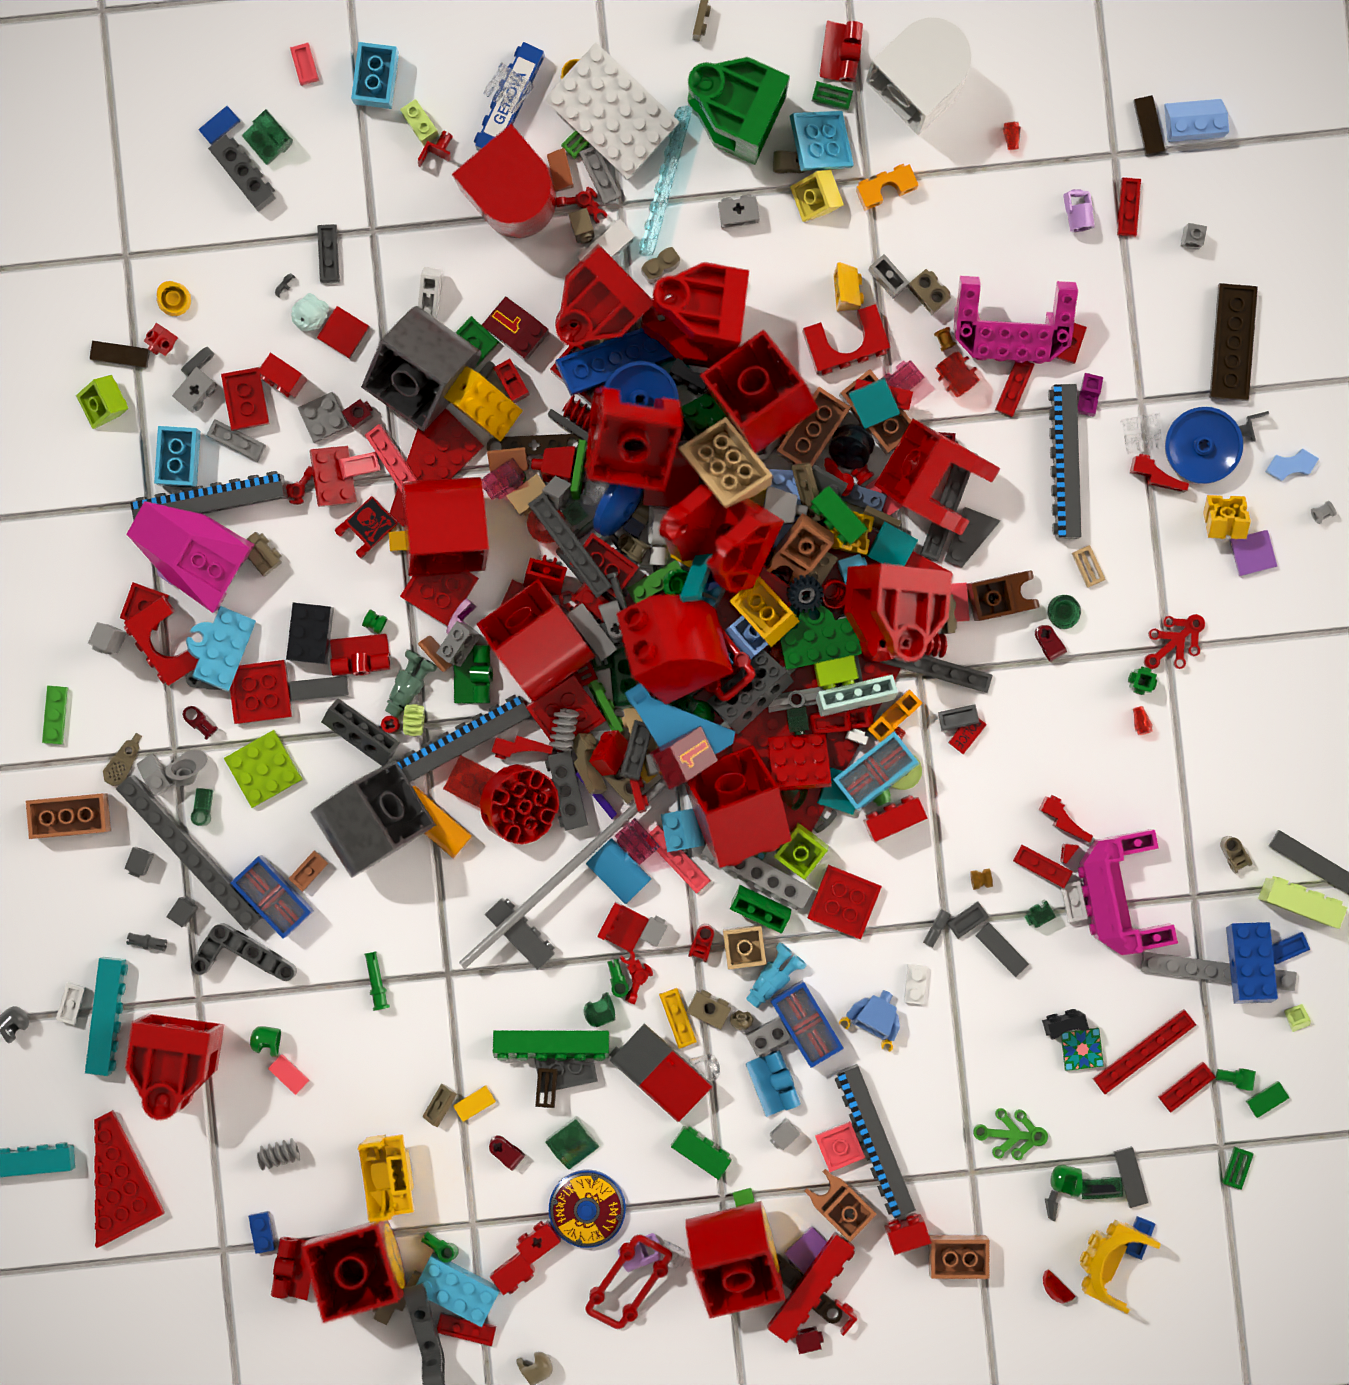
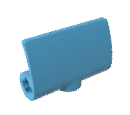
[586,838,651,904]
[746,1050,801,1117]

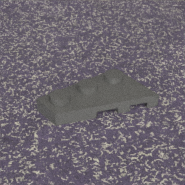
[944,507,1001,568]

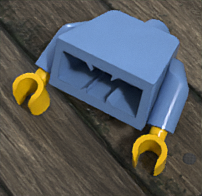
[839,990,900,1052]

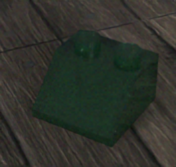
[545,1116,600,1170]

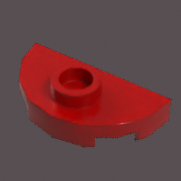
[1043,1269,1076,1304]

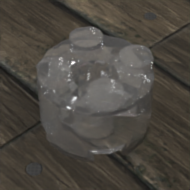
[580,479,610,507]

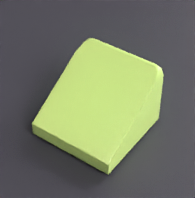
[1284,1004,1311,1032]

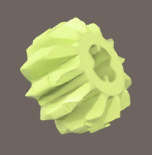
[403,704,425,736]

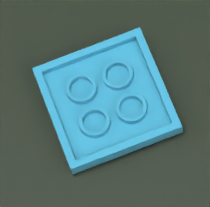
[789,111,854,171]

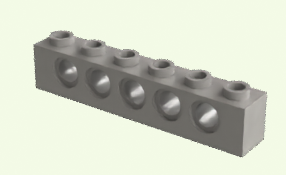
[701,844,814,910]

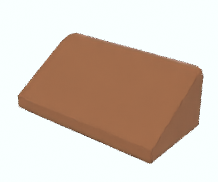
[547,148,574,192]
[487,447,528,474]
[418,636,453,672]

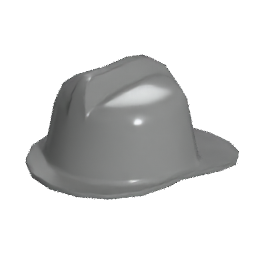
[165,750,208,788]

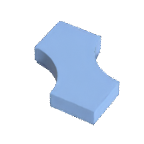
[1265,449,1319,481]

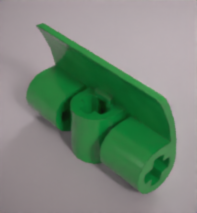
[454,645,493,703]

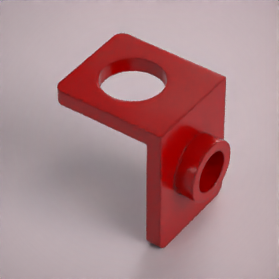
[835,1299,857,1336]

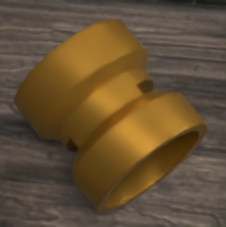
[970,868,993,890]

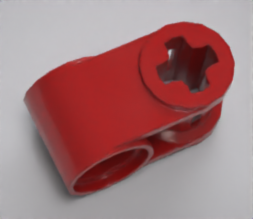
[688,923,714,962]

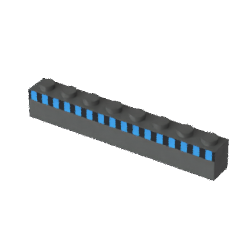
[1048,384,1082,539]
[130,471,288,521]
[389,694,532,782]
[834,1064,916,1219]

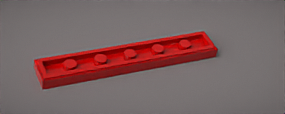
[1092,1009,1196,1094]

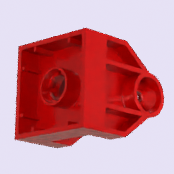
[555,244,653,346]
[641,262,750,368]
[586,387,682,492]
[874,418,1001,536]
[659,484,784,592]
[844,564,952,662]
[125,1013,224,1121]

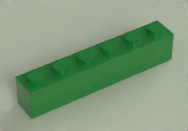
[493,1030,610,1061]

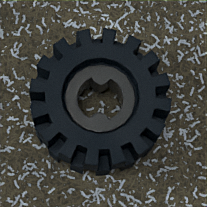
[786,575,824,613]

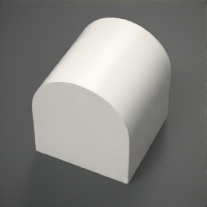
[866,17,972,136]

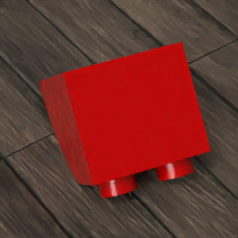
[616,595,733,705]
[684,745,792,868]

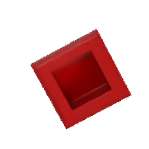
[1060,843,1079,864]

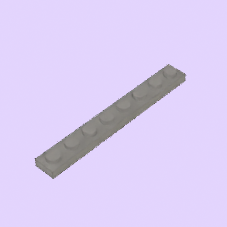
[1141,952,1297,991]

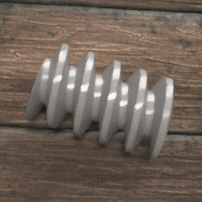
[549,708,579,751]
[257,1138,300,1171]

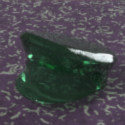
[1047,595,1081,629]

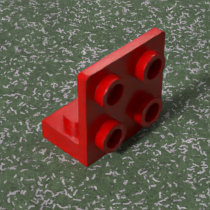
[597,901,649,951]

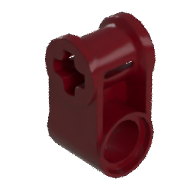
[1034,625,1067,662]
[489,1135,526,1171]

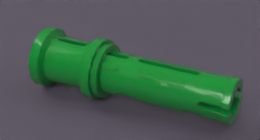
[364,951,390,1011]

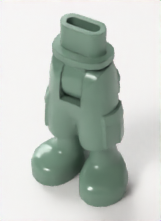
[385,649,437,718]

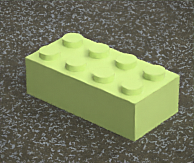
[1258,876,1348,929]

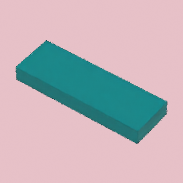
[680,554,713,602]

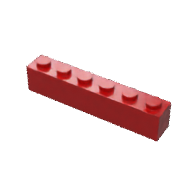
[767,1231,855,1343]

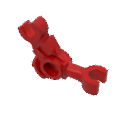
[556,187,607,224]
[284,466,313,505]
[619,949,653,1005]

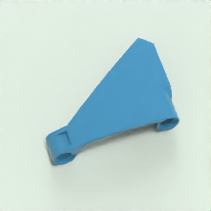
[624,683,735,754]

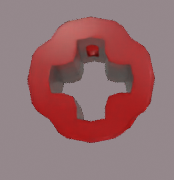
[381,716,400,733]

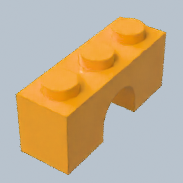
[856,164,919,211]
[866,689,923,743]

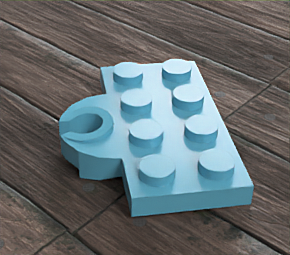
[186,606,256,692]

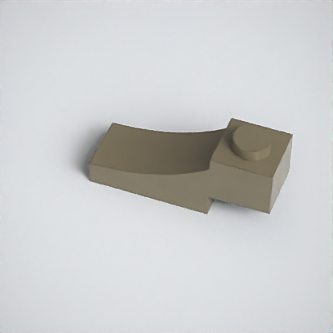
[572,733,607,794]
[373,1270,422,1326]

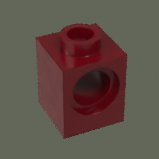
[342,399,373,430]
[795,1326,824,1355]

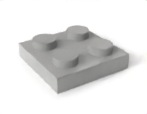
[298,392,349,443]

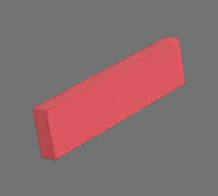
[365,424,418,492]
[644,825,711,894]

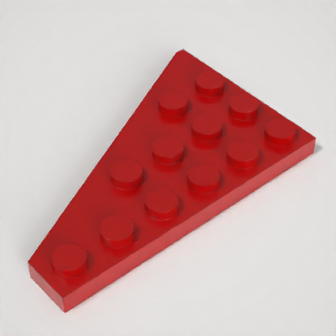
[389,408,484,527]
[94,1110,165,1249]

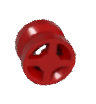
[850,464,875,486]

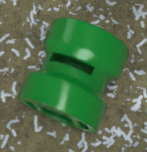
[362,609,388,634]

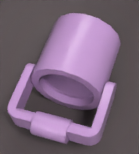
[1063,189,1095,232]
[618,1233,661,1272]

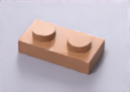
[288,850,329,892]

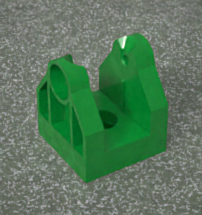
[687,56,790,165]

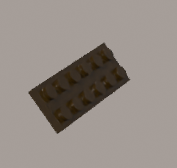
[1209,283,1258,401]

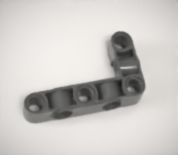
[191,923,297,981]
[404,1284,445,1385]

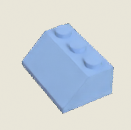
[1164,99,1229,142]

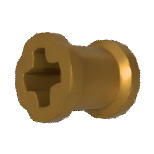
[934,327,957,351]

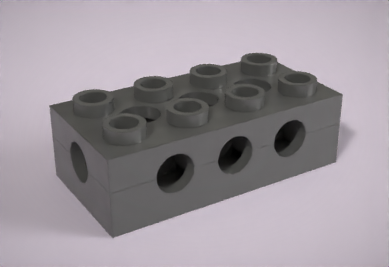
[707,649,794,734]

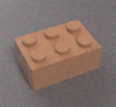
[929,1235,989,1279]

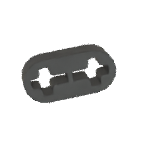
[181,346,215,377]

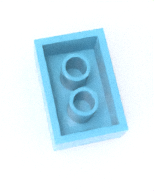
[351,42,399,109]
[154,426,201,488]

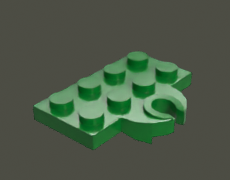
[780,605,862,670]

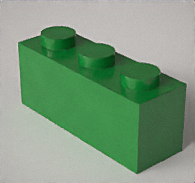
[810,486,868,546]
[730,885,792,934]
[671,1126,732,1180]

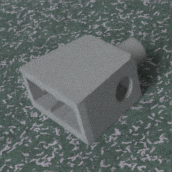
[764,486,808,524]

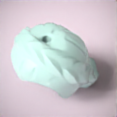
[291,293,329,332]

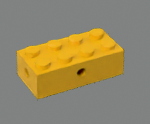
[444,366,523,441]

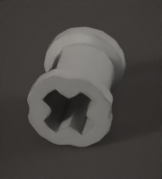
[1311,501,1337,524]

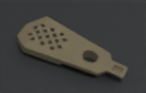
[103,733,142,786]

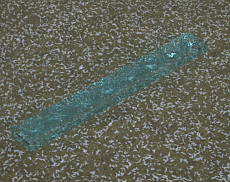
[639,105,693,256]

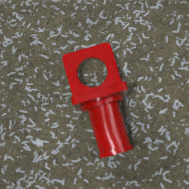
[418,131,453,167]

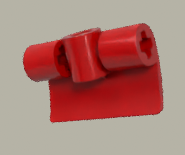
[820,20,863,82]
[330,634,390,676]
[271,1237,311,1301]

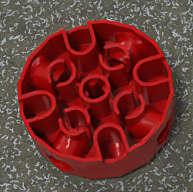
[480,764,559,845]

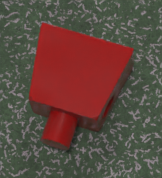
[531,446,577,484]

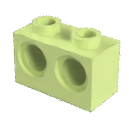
[400,99,439,146]

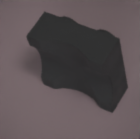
[669,358,706,395]
[1042,1009,1089,1039]

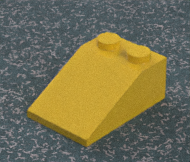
[833,262,864,312]
[730,576,800,647]

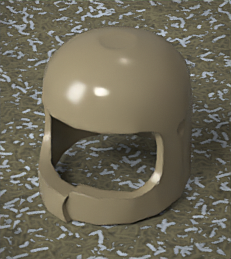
[516,1352,553,1385]

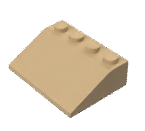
[679,417,773,508]

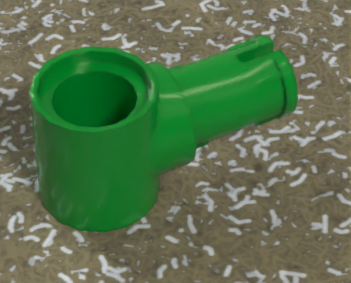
[607,959,629,998]
[1216,1068,1256,1091]
[421,1231,459,1262]

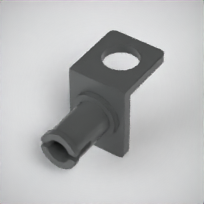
[1239,411,1270,443]

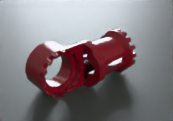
[182,706,218,740]

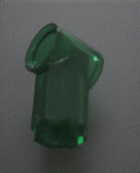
[190,788,214,826]

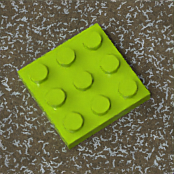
[224,730,303,808]

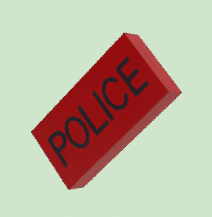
[948,718,987,755]

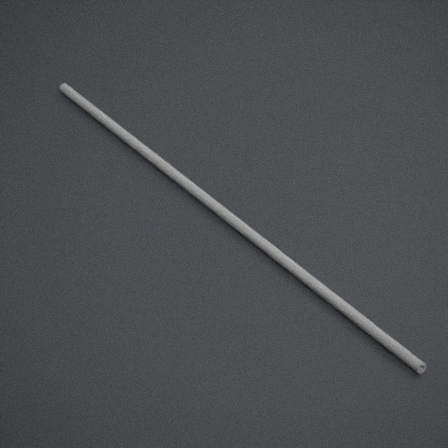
[459,613,846,969]

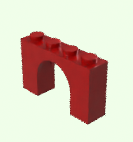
[802,304,890,376]
[123,595,198,686]

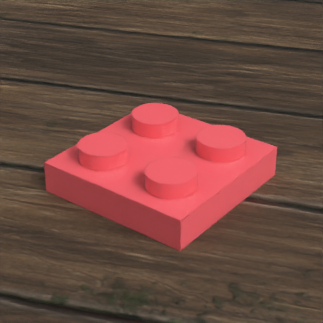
[815,1121,865,1172]

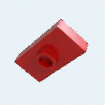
[1056,323,1087,364]

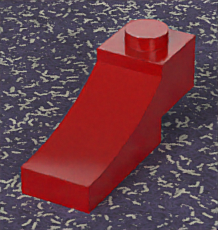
[1130,454,1189,493]
[810,705,874,734]
[492,736,554,760]
[1039,795,1093,842]

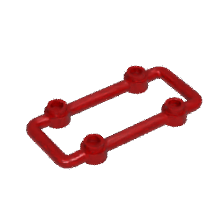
[704,625,755,701]
[585,1234,673,1329]

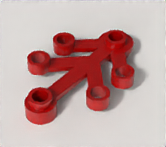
[1143,614,1205,669]

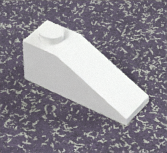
[418,267,443,319]

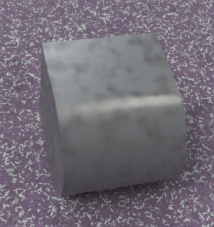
[361,306,481,432]
[310,760,436,878]

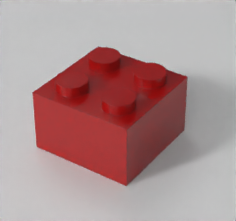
[258,352,308,398]
[884,1213,931,1255]

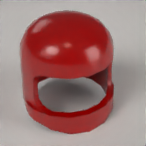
[821,578,846,609]

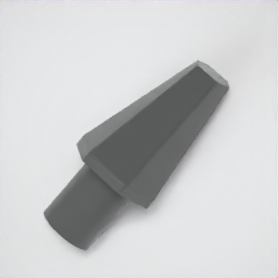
[1045,1190,1059,1222]

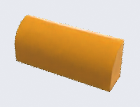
[413,786,473,859]

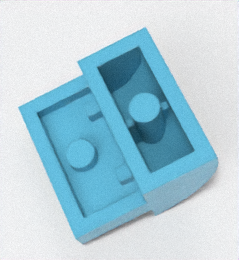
[661,808,705,852]

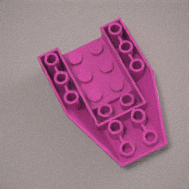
[126,501,255,613]

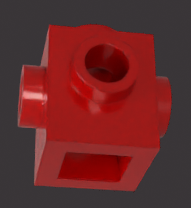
[143,323,178,356]

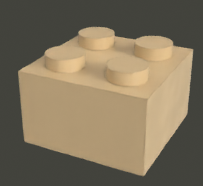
[723,924,766,970]

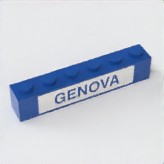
[474,42,545,151]

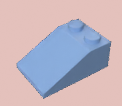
[725,616,768,660]

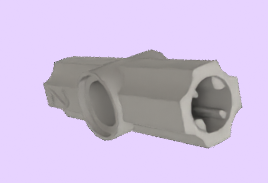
[768,686,823,712]

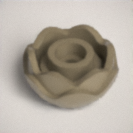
[729,1010,754,1030]

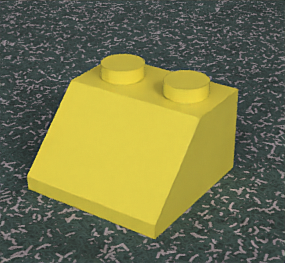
[790,170,844,222]

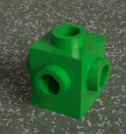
[1128,666,1157,696]

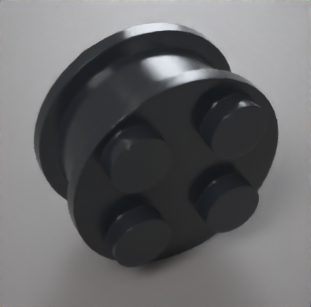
[829,424,875,470]

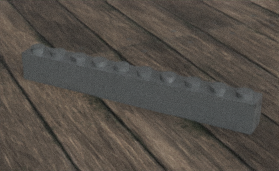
[116,775,262,931]

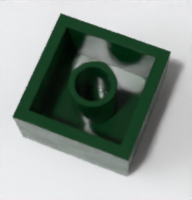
[680,393,729,441]

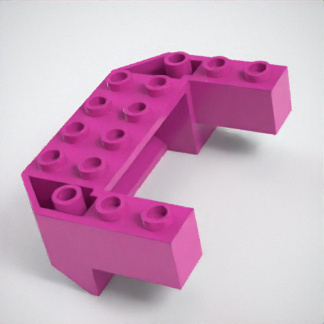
[954,276,1078,364]
[1077,829,1178,955]

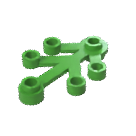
[973,1108,1048,1160]

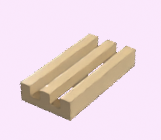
[1071,545,1106,588]

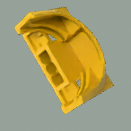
[358,1134,414,1223]
[1079,1219,1161,1314]

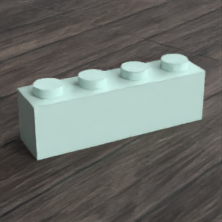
[816,675,898,717]

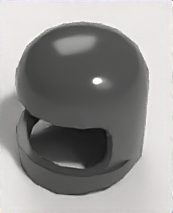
[0,1006,30,1043]

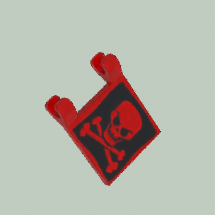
[335,496,398,558]

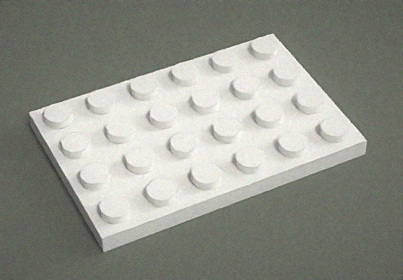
[544,42,680,180]

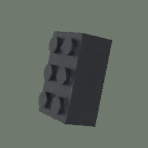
[286,602,334,665]

